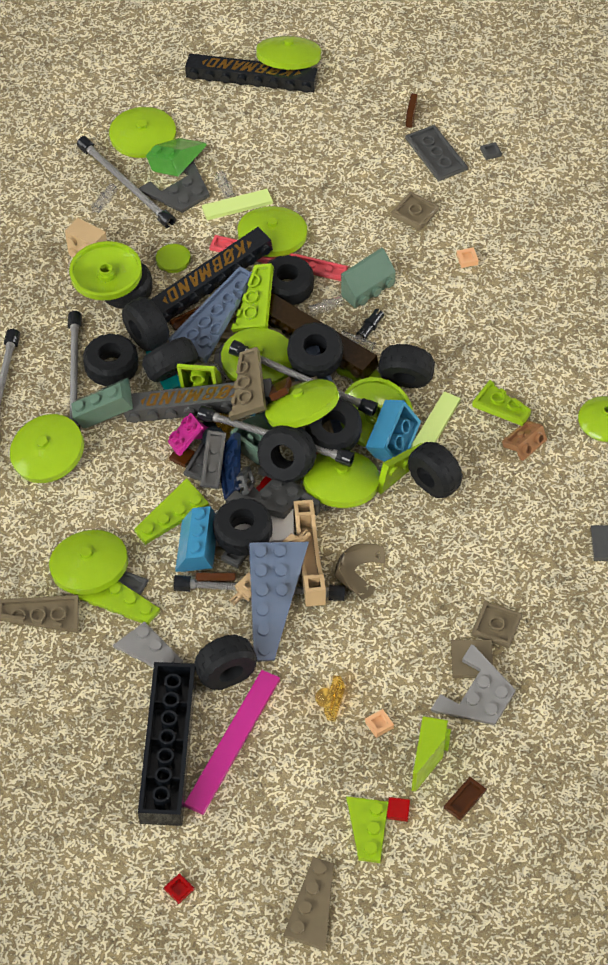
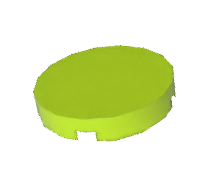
[156,244,191,273]

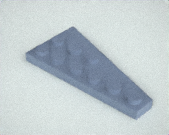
[168,267,252,363]
[249,542,309,662]

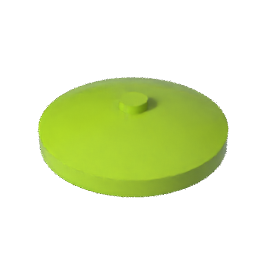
[256,36,321,70]
[109,107,176,158]
[238,206,307,257]
[69,241,142,300]
[221,328,293,384]
[340,377,413,447]
[265,379,339,428]
[10,414,84,483]
[303,451,380,508]
[49,530,128,595]

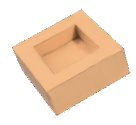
[456,247,479,268]
[365,709,394,738]

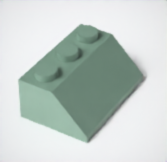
[341,248,396,308]
[71,378,133,428]

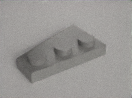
[113,622,183,668]

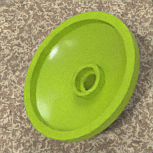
[578,396,608,442]

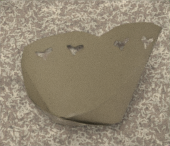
[335,543,385,599]

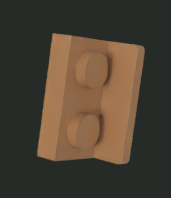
[502,420,547,461]

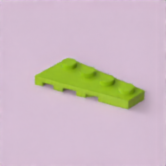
[231,263,274,333]
[134,478,209,545]
[74,581,160,625]

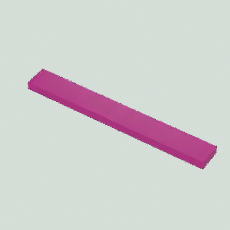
[184,670,280,815]

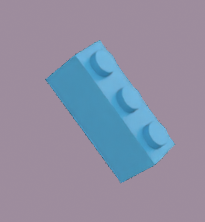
[366,400,421,462]
[175,506,216,572]

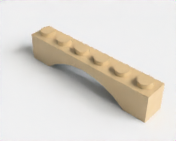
[293,500,326,607]

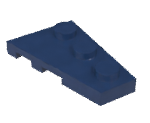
[220,432,241,500]

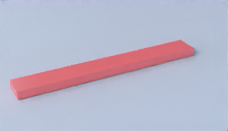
[209,235,348,281]

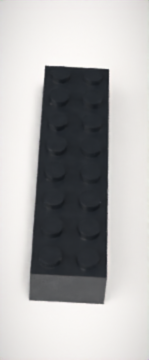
[138,662,197,826]

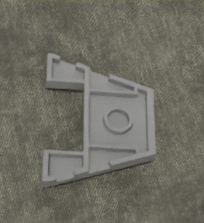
[431,644,515,726]

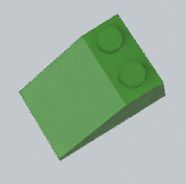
[146,138,207,176]

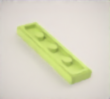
[202,189,273,220]
[412,392,461,447]

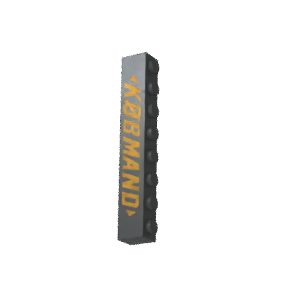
[124,378,273,423]

